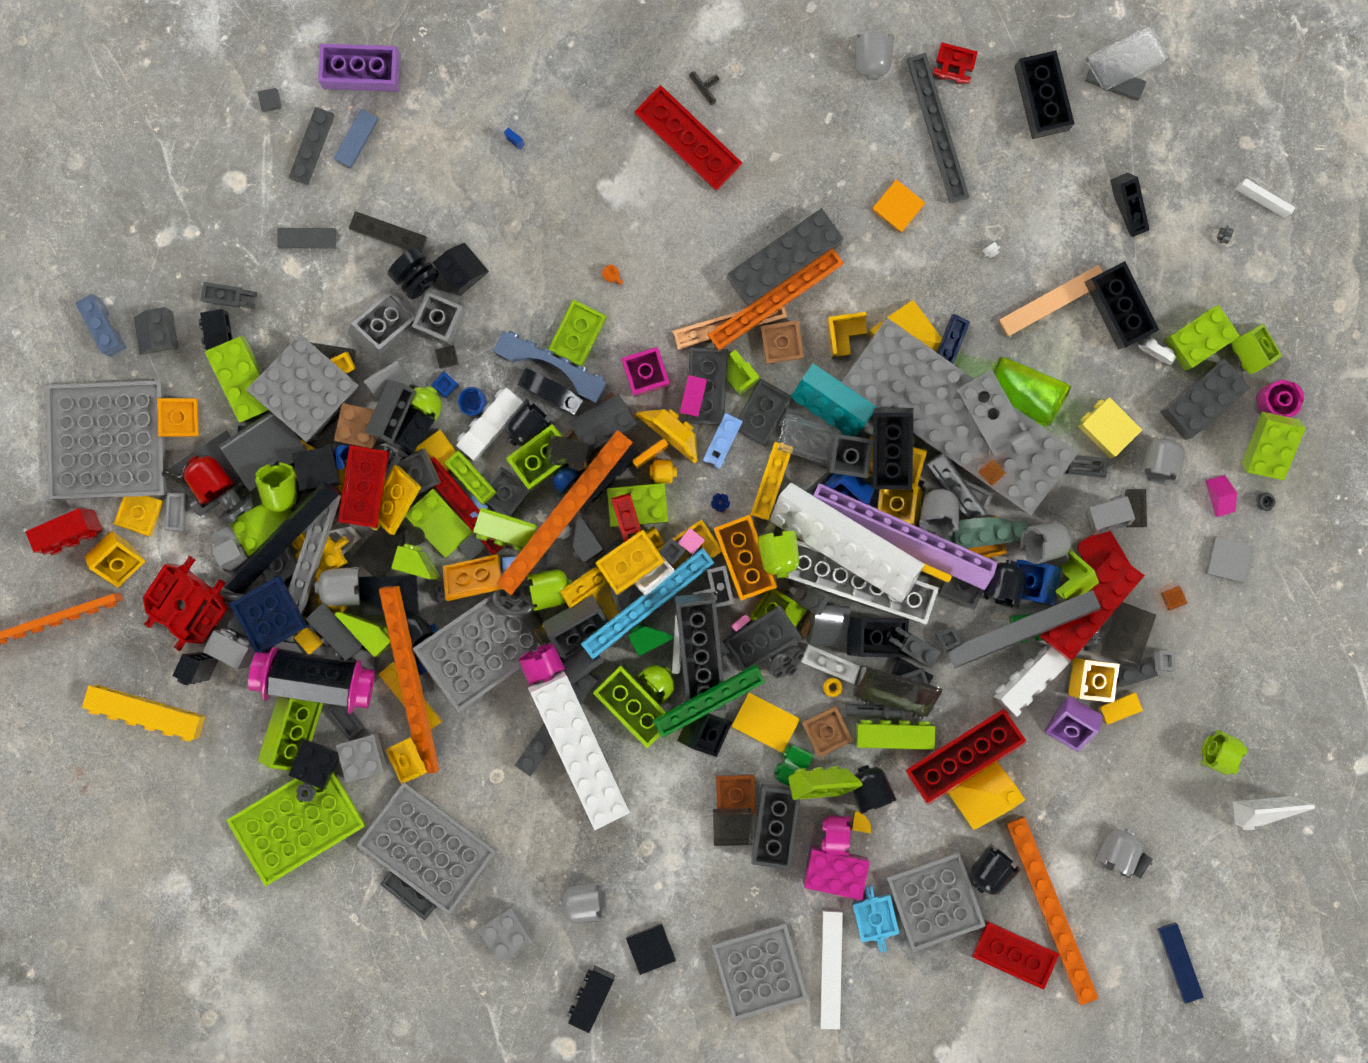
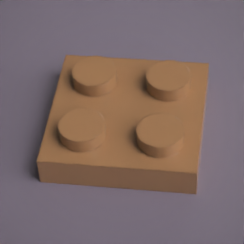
[760,320,804,365]
[334,403,376,449]
[801,706,853,758]

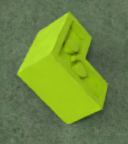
[727,349,760,396]
[1055,549,1099,602]

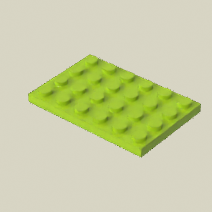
[226,770,366,887]

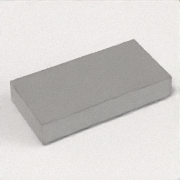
[164,492,188,532]

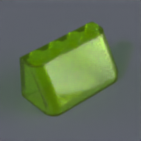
[991,357,1071,427]

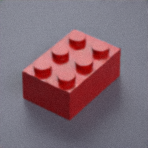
[25,508,103,556]

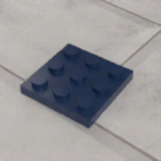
[230,576,308,653]

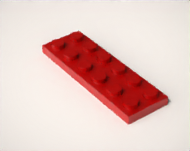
[634,85,743,192]
[1040,551,1145,662]

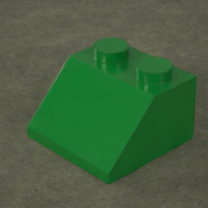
[628,624,674,656]

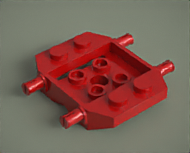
[143,556,228,651]

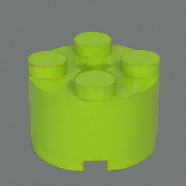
[1201,730,1248,775]

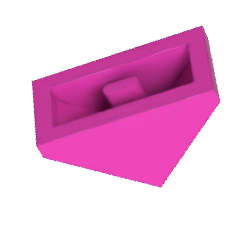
[1205,475,1237,517]

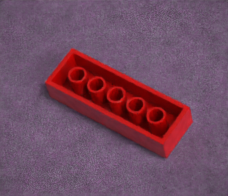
[905,709,1027,806]

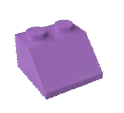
[1045,696,1103,752]

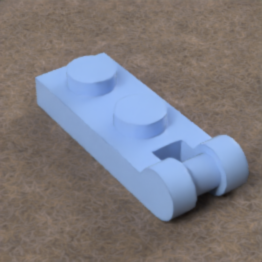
[702,412,743,469]

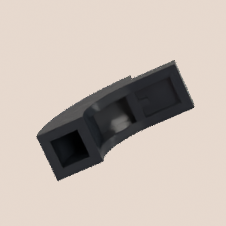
[517,368,584,415]

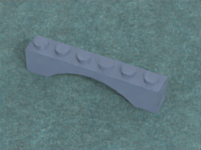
[493,331,607,405]

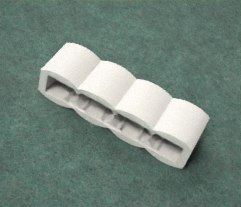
[456,388,523,462]

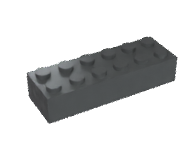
[727,208,844,307]
[675,592,726,711]

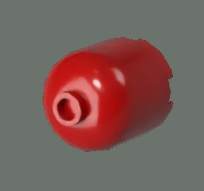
[183,456,234,505]

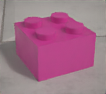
[621,347,670,398]

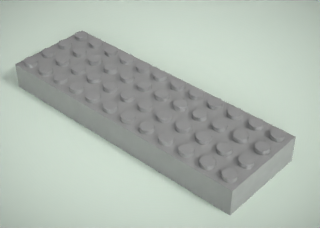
[841,317,1079,515]

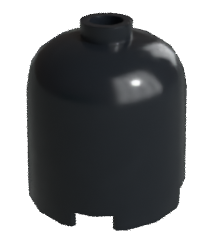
[505,399,554,447]
[981,560,1026,608]
[853,765,897,814]
[970,844,1021,895]

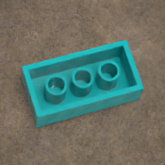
[790,363,877,437]

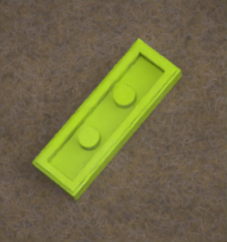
[444,450,497,505]

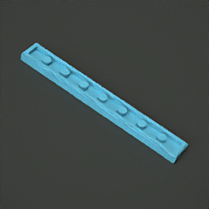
[580,548,715,659]

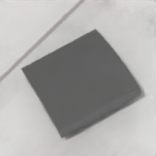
[807,604,851,647]

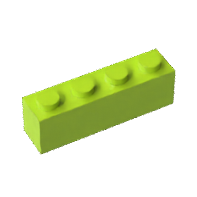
[855,719,935,750]

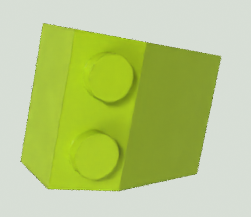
[405,489,473,558]
[229,504,295,556]
[335,611,391,657]

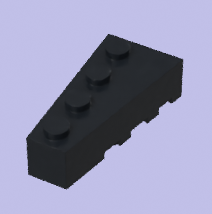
[569,445,640,514]

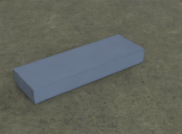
[334,109,379,169]

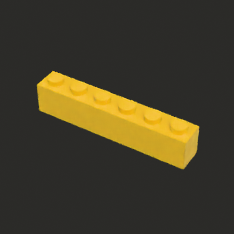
[82,684,206,742]

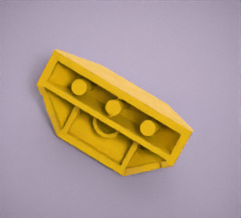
[635,409,699,464]

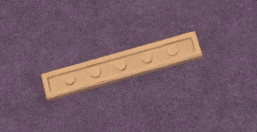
[998,265,1102,337]
[673,307,787,350]

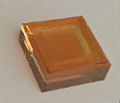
[978,459,1006,486]
[1161,586,1187,611]

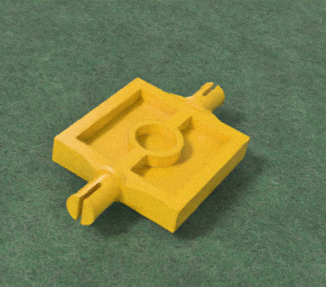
[295,536,349,583]

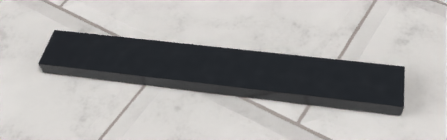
[224,481,340,594]

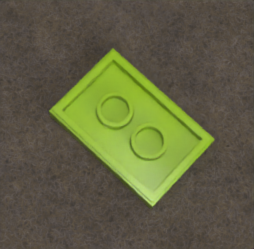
[548,299,607,367]

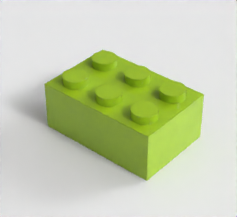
[1164,304,1240,371]
[1241,411,1306,480]
[607,483,668,528]

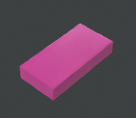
[680,375,707,417]

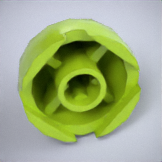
[410,386,442,422]
[637,665,675,703]

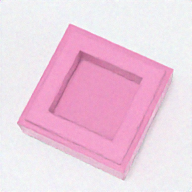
[678,528,704,555]
[731,614,751,632]

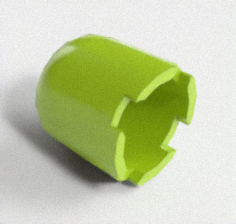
[255,462,298,512]
[758,531,799,578]
[527,569,572,611]

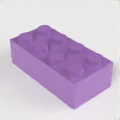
[318,43,401,92]

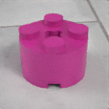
[1256,380,1304,417]
[519,643,565,685]
[822,815,851,856]

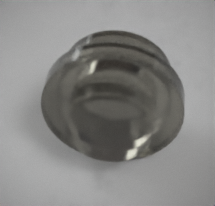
[405,526,425,546]

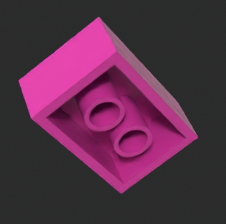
[803,846,870,900]

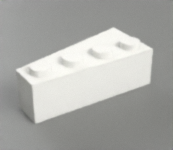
[993,645,1069,717]

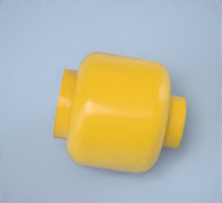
[650,459,677,484]

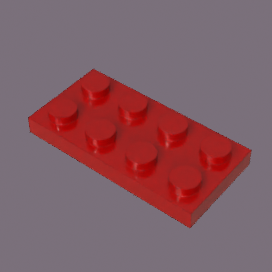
[338,445,390,528]
[972,920,1060,990]

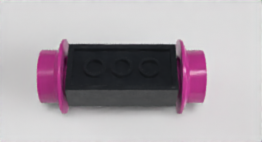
[248,647,375,714]

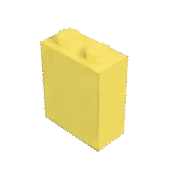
[1078,397,1142,458]

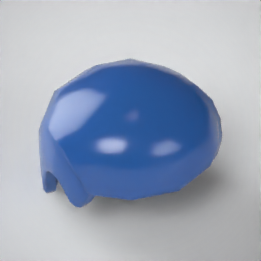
[458,387,487,416]
[552,465,580,494]

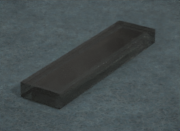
[349,211,427,253]

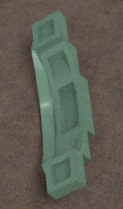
[943,517,1028,548]

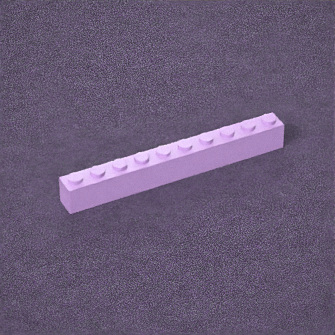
[813,483,997,590]

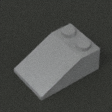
[347,290,417,360]

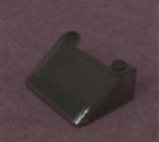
[853,666,943,720]

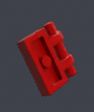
[932,42,978,84]

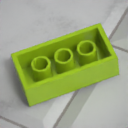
[205,335,268,423]
[593,664,668,748]

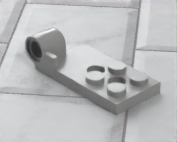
[956,369,1036,457]

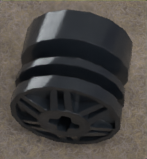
[387,248,440,300]

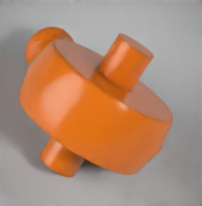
[602,265,623,285]

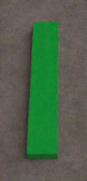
[653,664,765,738]

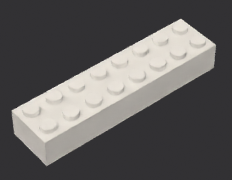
[770,483,924,603]
[785,540,939,625]
[528,671,630,830]

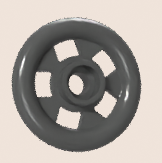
[492,577,537,618]

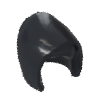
[405,612,434,648]

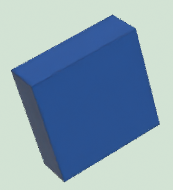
[504,127,525,149]
[431,371,459,398]

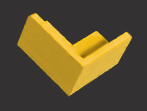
[826,312,867,358]

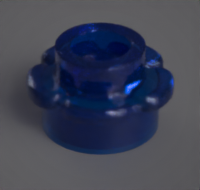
[711,493,730,512]

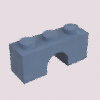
[75,294,127,357]

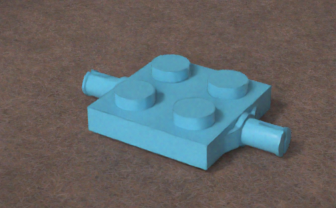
[852,885,899,952]

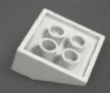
[1233,796,1315,830]

